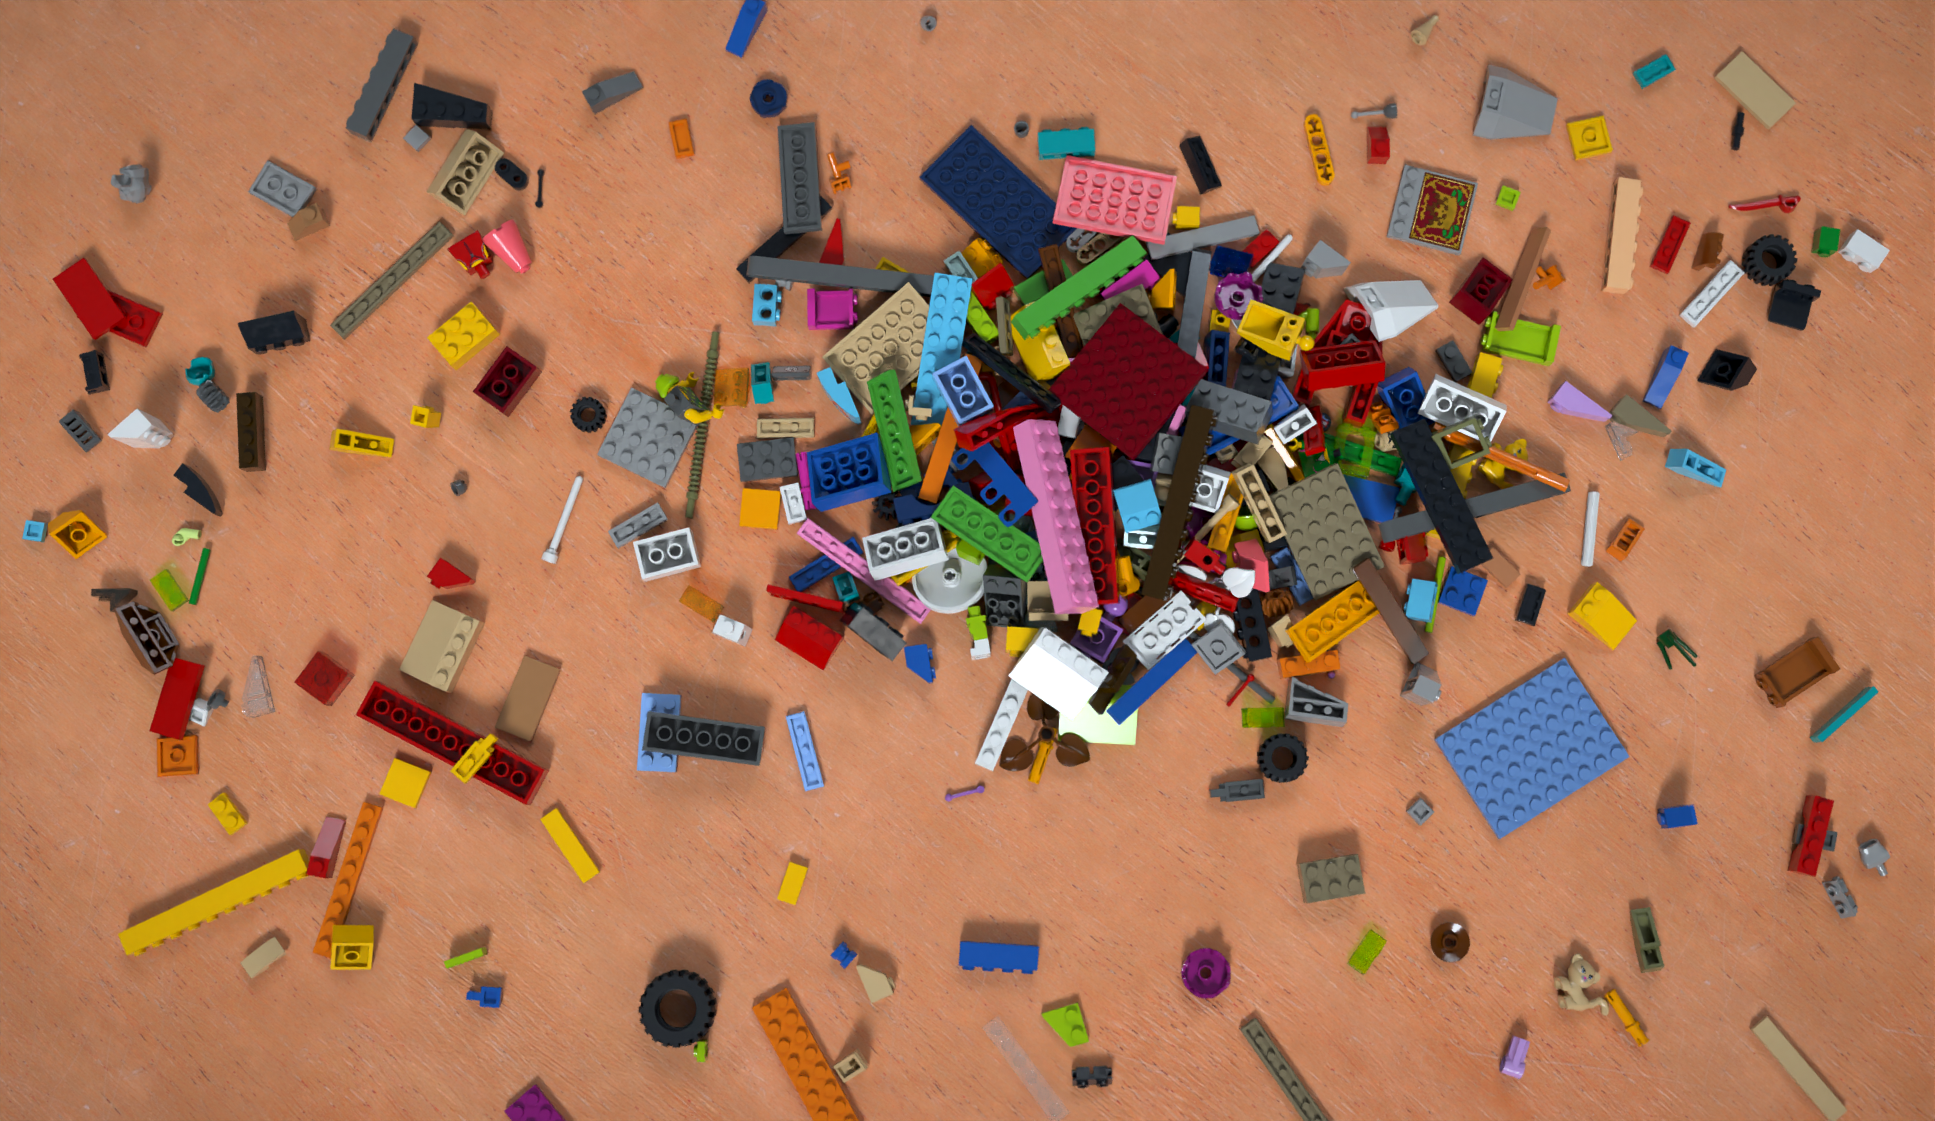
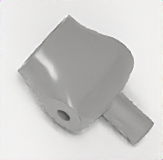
[1858,839,1890,876]

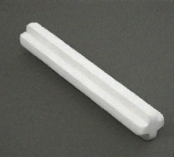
[1581,491,1600,567]

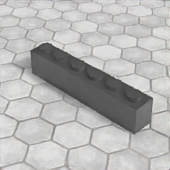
[346,29,418,142]

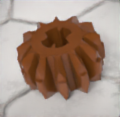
[1260,589,1294,618]

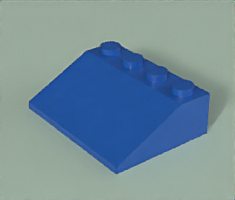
[807,433,892,512]

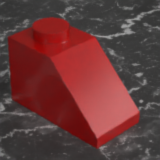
[1367,127,1390,164]
[427,558,476,589]

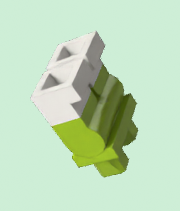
[966,606,991,660]

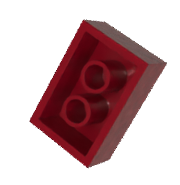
[473,346,542,417]

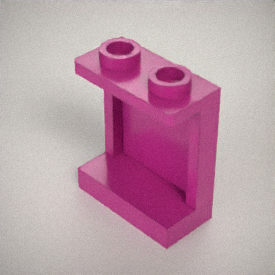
[807,288,858,330]

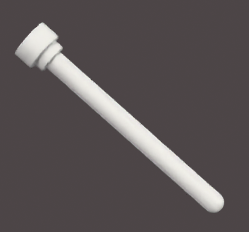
[1233,234,1293,301]
[541,476,583,564]

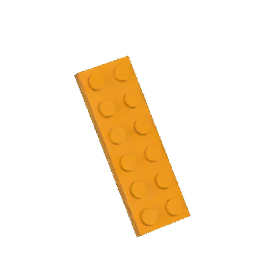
[1285,580,1395,663]

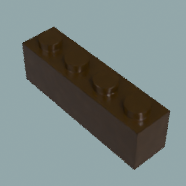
[236,392,266,472]

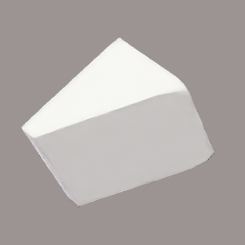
[189,698,214,727]

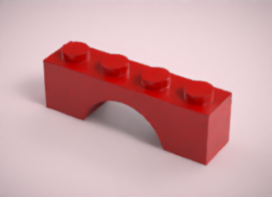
[1787,795,1834,877]

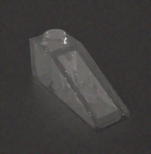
[241,655,275,718]

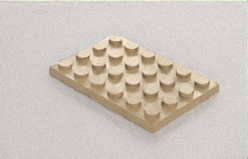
[822,282,929,415]

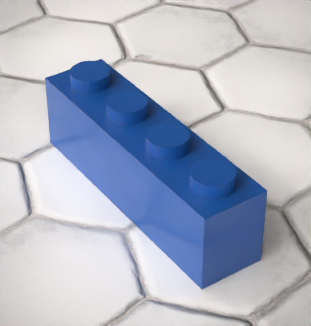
[959,941,1039,974]

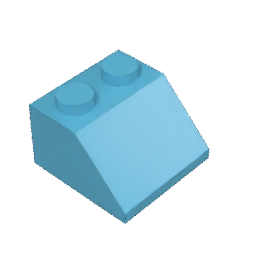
[1113,479,1162,533]

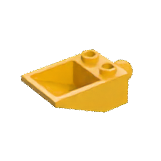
[1237,300,1314,361]

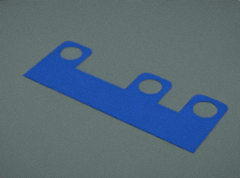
[952,442,1039,527]

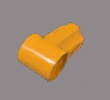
[1118,556,1140,596]

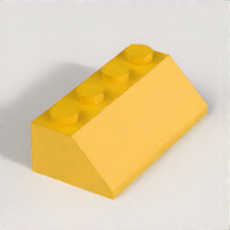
[1011,302,1070,383]

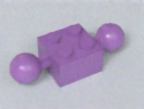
[1069,595,1128,664]

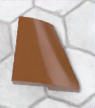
[1691,232,1724,271]

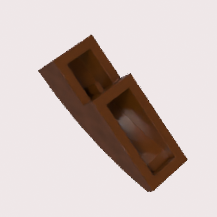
[1118,592,1176,634]

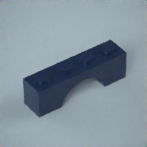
[893,482,972,526]

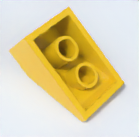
[1567,582,1637,650]

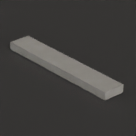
[1146,216,1260,260]

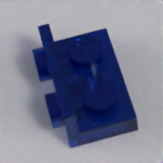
[1210,245,1254,278]

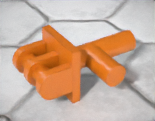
[827,152,852,194]
[1533,265,1566,290]

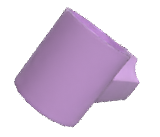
[1499,1035,1530,1079]

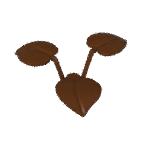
[999,694,1090,771]

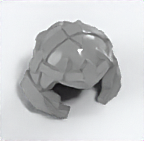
[110,164,151,204]

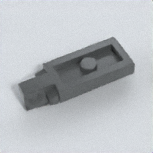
[1209,779,1265,802]

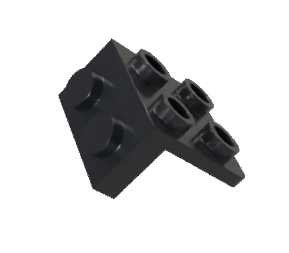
[1767,279,1821,331]

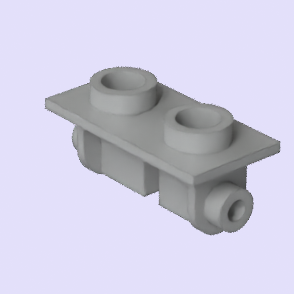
[1822,876,1858,919]

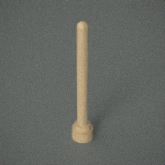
[1176,494,1240,566]

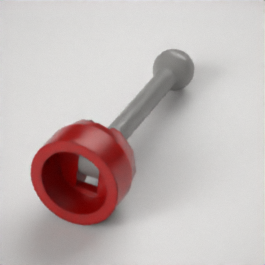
[1379,507,1402,552]

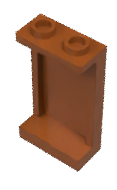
[1754,637,1840,708]

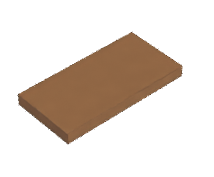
[495,655,561,742]

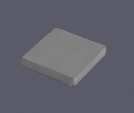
[1191,622,1246,675]

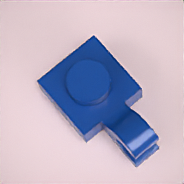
[466,986,502,1008]

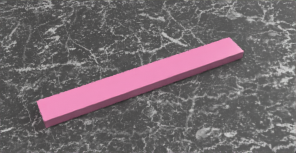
[797,518,931,624]

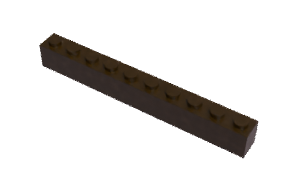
[1142,405,1219,601]

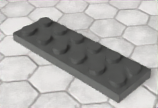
[777,122,822,234]

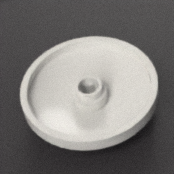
[912,548,988,614]

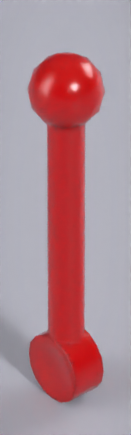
[1226,674,1255,707]

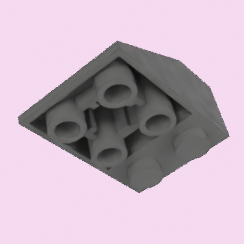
[983,564,1027,628]

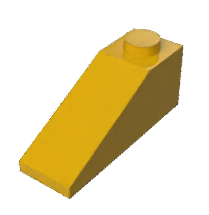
[329,429,394,458]

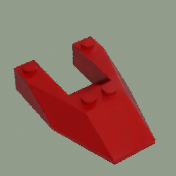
[1292,299,1383,428]
[954,404,1067,501]

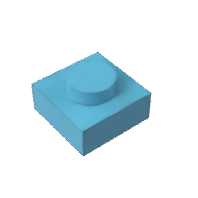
[22,520,48,542]

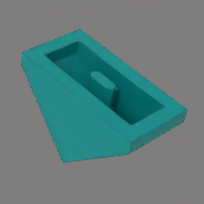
[832,572,860,604]

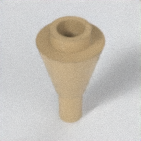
[1411,15,1439,45]

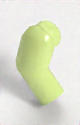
[172,528,202,546]

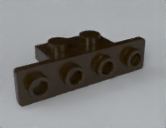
[1089,644,1137,715]

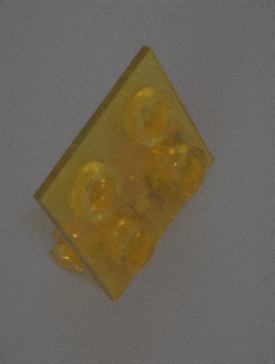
[714,368,750,408]

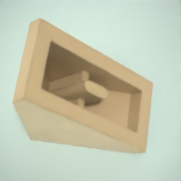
[833,1048,869,1083]

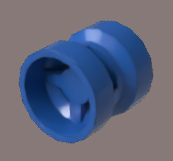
[830,941,858,969]

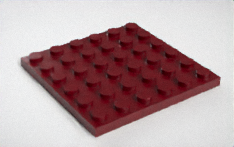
[1048,303,1208,461]

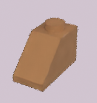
[288,203,330,241]

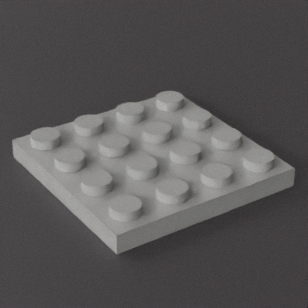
[597,387,697,489]

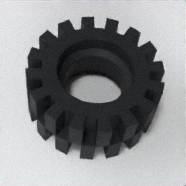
[570,397,607,433]

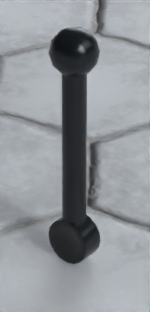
[535,169,544,208]

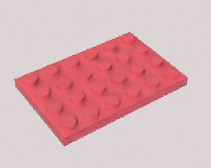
[1053,155,1177,245]

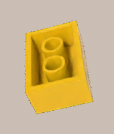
[427,301,500,371]

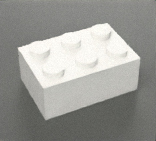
[633,527,701,582]

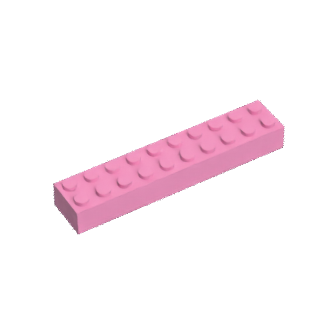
[1013,419,1099,614]

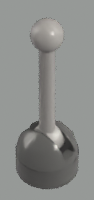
[1351,103,1397,119]

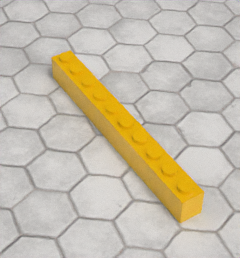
[1425,352,1503,540]
[118,849,309,957]

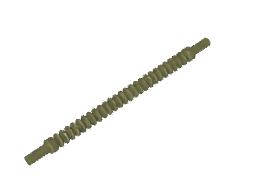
[685,332,720,519]

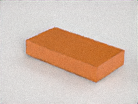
[668,118,695,159]

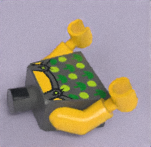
[664,372,725,426]

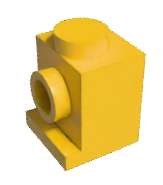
[410,405,441,428]

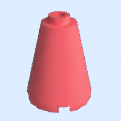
[483,219,532,274]

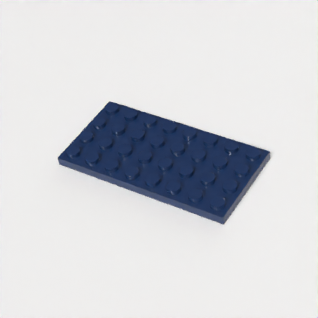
[919,125,1077,279]

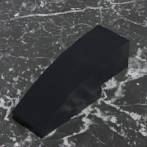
[173,463,223,517]

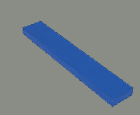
[1106,638,1198,725]

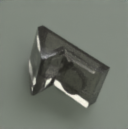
[91,588,138,613]

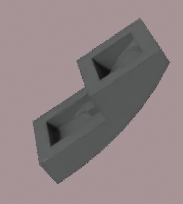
[1258,566,1298,592]

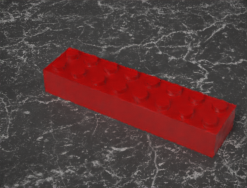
[1070,447,1120,605]

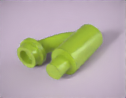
[1298,308,1319,340]

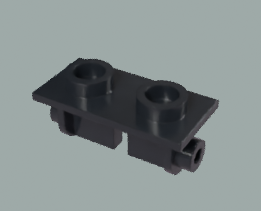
[1072,1066,1112,1088]

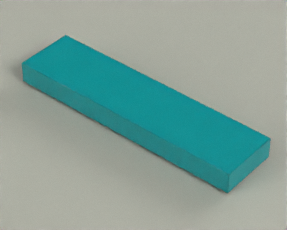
[1809,686,1878,743]

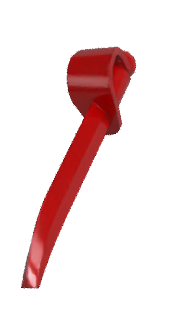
[1728,195,1801,213]

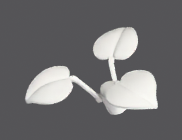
[1176,565,1255,634]

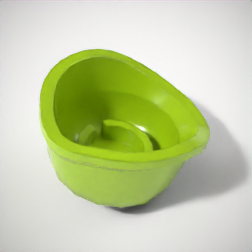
[1235,505,1258,531]

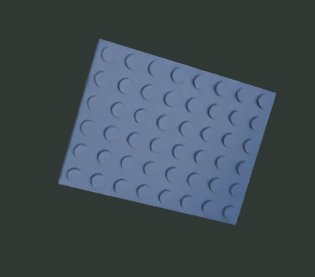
[1434,658,1630,839]

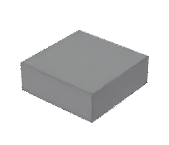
[403,125,431,152]
[1406,798,1434,826]

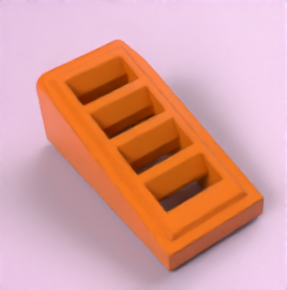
[1606,518,1645,561]

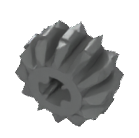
[196,380,230,413]

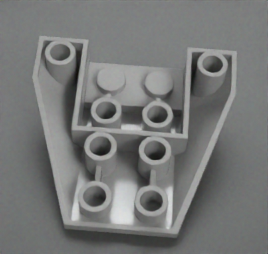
[1473,64,1558,140]

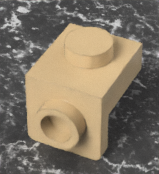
[905,396,932,421]

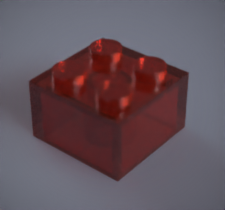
[294,651,355,706]

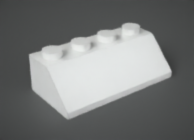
[1418,374,1507,442]

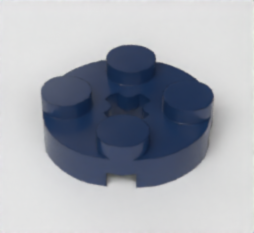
[750,79,788,118]

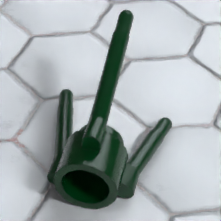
[1656,629,1697,670]

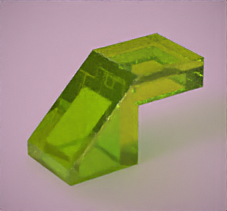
[1241,707,1285,728]

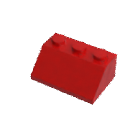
[775,606,844,671]

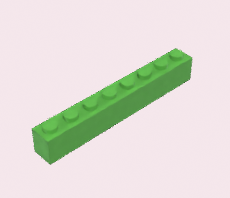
[1011,235,1146,340]

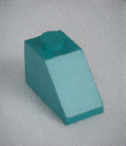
[751,362,774,404]

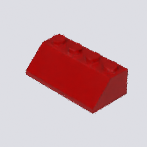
[1300,340,1386,391]

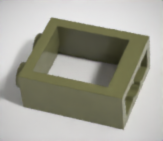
[1431,415,1492,470]

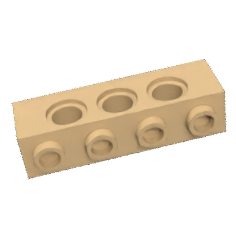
[1232,463,1287,543]

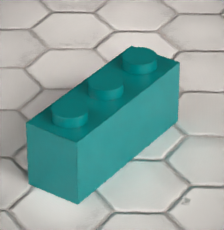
[1037,127,1096,160]

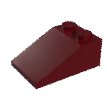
[1449,257,1513,325]

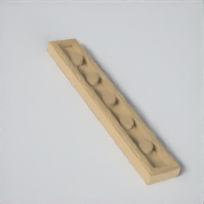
[1750,1016,1847,1121]

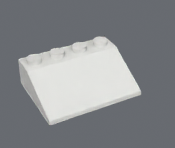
[1008,627,1109,720]

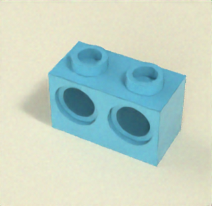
[752,284,782,326]

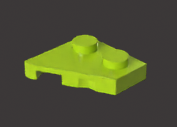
[1041,1003,1089,1047]

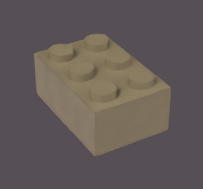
[1297,854,1365,903]

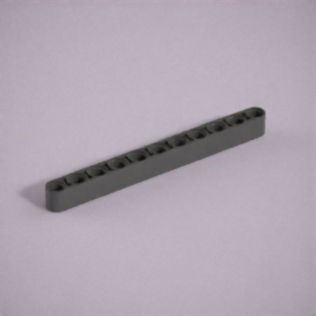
[747,256,934,297]
[1378,473,1571,543]

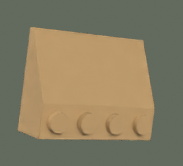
[399,600,485,693]

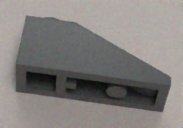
[582,71,643,115]

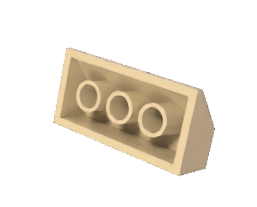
[426,129,504,215]

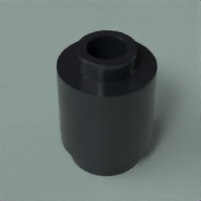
[1158,314,1179,338]

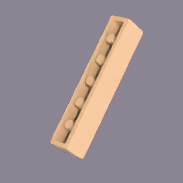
[1601,177,1643,294]

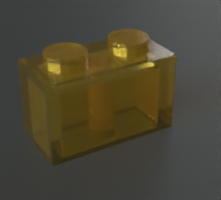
[679,585,724,623]

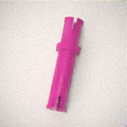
[795,452,816,510]

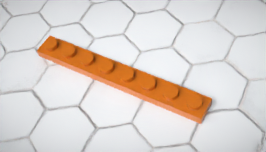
[312,802,384,958]

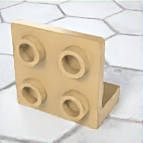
[1027,581,1068,621]

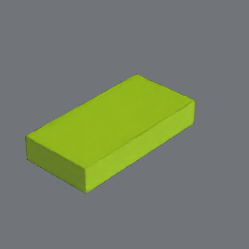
[444,947,488,969]

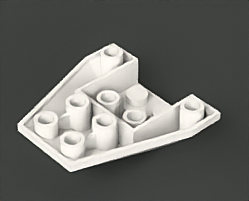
[1344,280,1439,342]

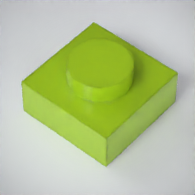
[1495,185,1521,211]
[694,1040,708,1062]

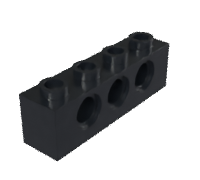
[1230,588,1272,663]

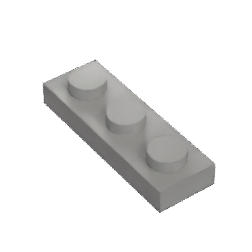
[608,502,668,549]

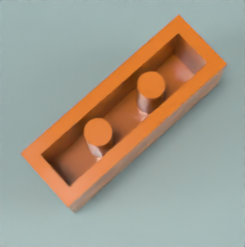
[1277,650,1341,679]

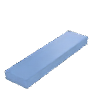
[786,711,824,791]

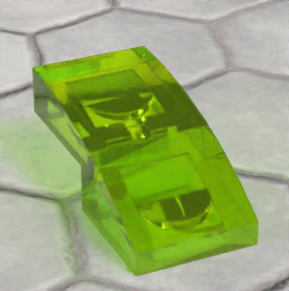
[1347,930,1387,975]

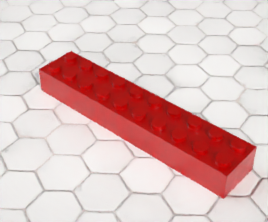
[356,680,549,805]

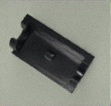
[79,350,110,395]

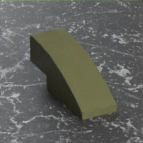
[1630,907,1664,973]

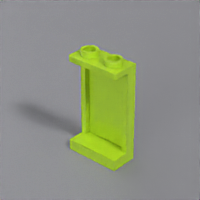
[1480,311,1561,366]

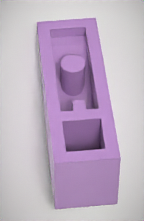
[1547,381,1612,422]

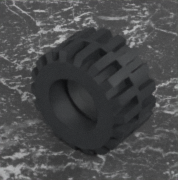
[1742,234,1798,286]
[1257,733,1309,783]

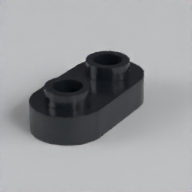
[495,158,529,190]

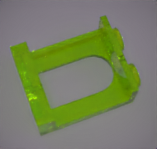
[1334,423,1376,479]

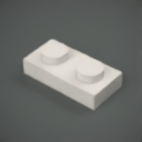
[780,483,807,525]

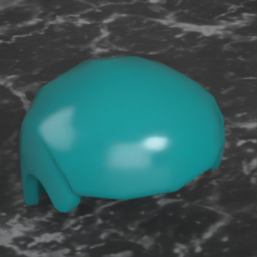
[185,357,215,386]

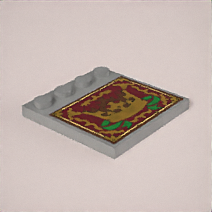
[1386,165,1478,256]

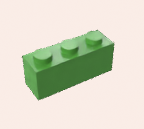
[1014,259,1073,306]

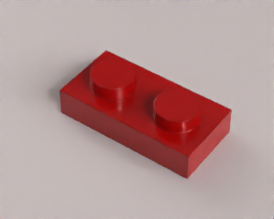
[1239,229,1279,269]

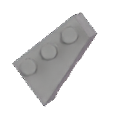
[1400,662,1442,706]
[1285,677,1348,727]

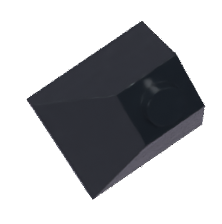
[1697,349,1757,391]

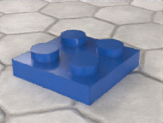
[1438,567,1488,617]

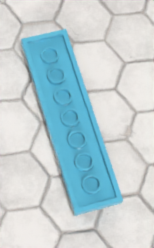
[911,273,973,426]

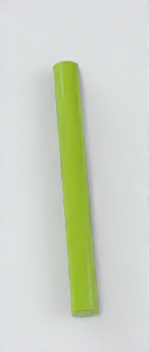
[1425,557,1446,633]

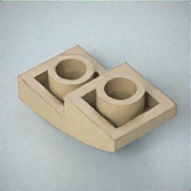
[241,937,286,979]

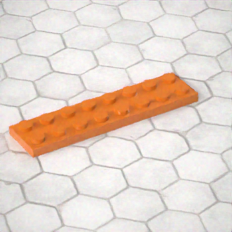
[752,987,860,1121]

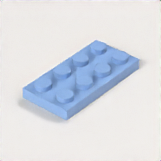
[637,693,681,772]

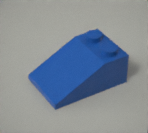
[1377,367,1436,429]

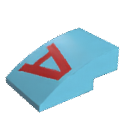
[817,367,862,425]

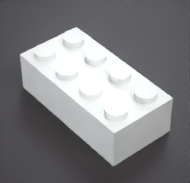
[862,518,949,581]

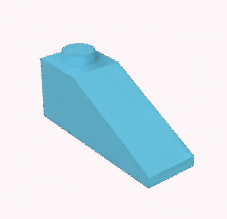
[1665,449,1726,487]

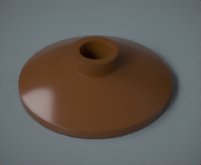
[1430,922,1470,962]

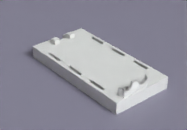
[1123,591,1207,670]

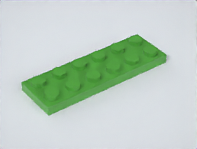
[867,370,922,492]
[931,486,1043,583]

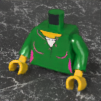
[1287,438,1346,481]

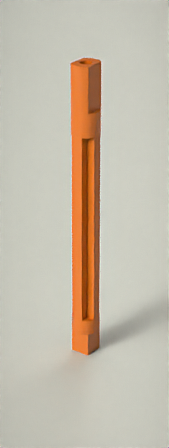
[1431,422,1570,492]

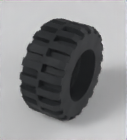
[639,969,717,1048]

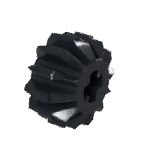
[872,491,902,521]

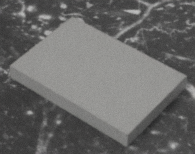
[248,160,317,217]

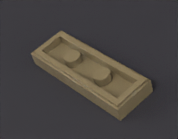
[996,297,1014,357]

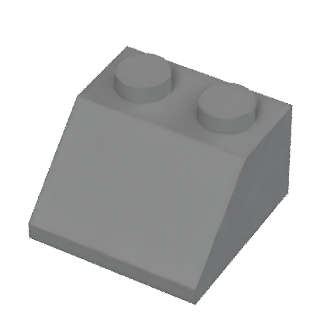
[1301,240,1351,278]

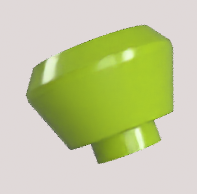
[655,374,680,398]

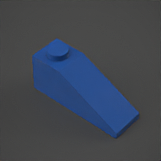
[725,0,768,58]
[1643,345,1689,409]

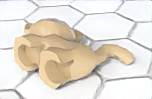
[1554,953,1609,1016]

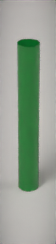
[188,548,211,605]

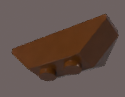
[115,601,179,675]

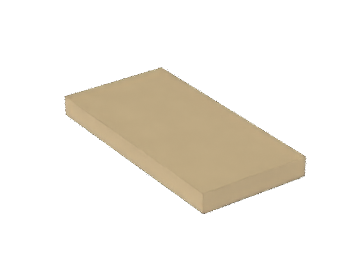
[1714,52,1796,130]

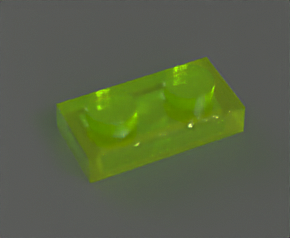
[150,569,189,612]

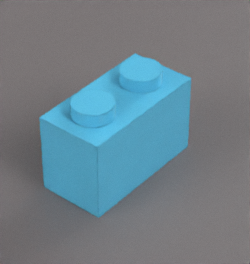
[1404,579,1438,623]

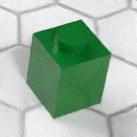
[1811,226,1840,257]

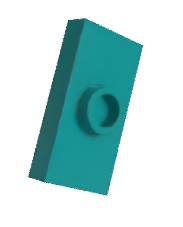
[1633,54,1676,89]

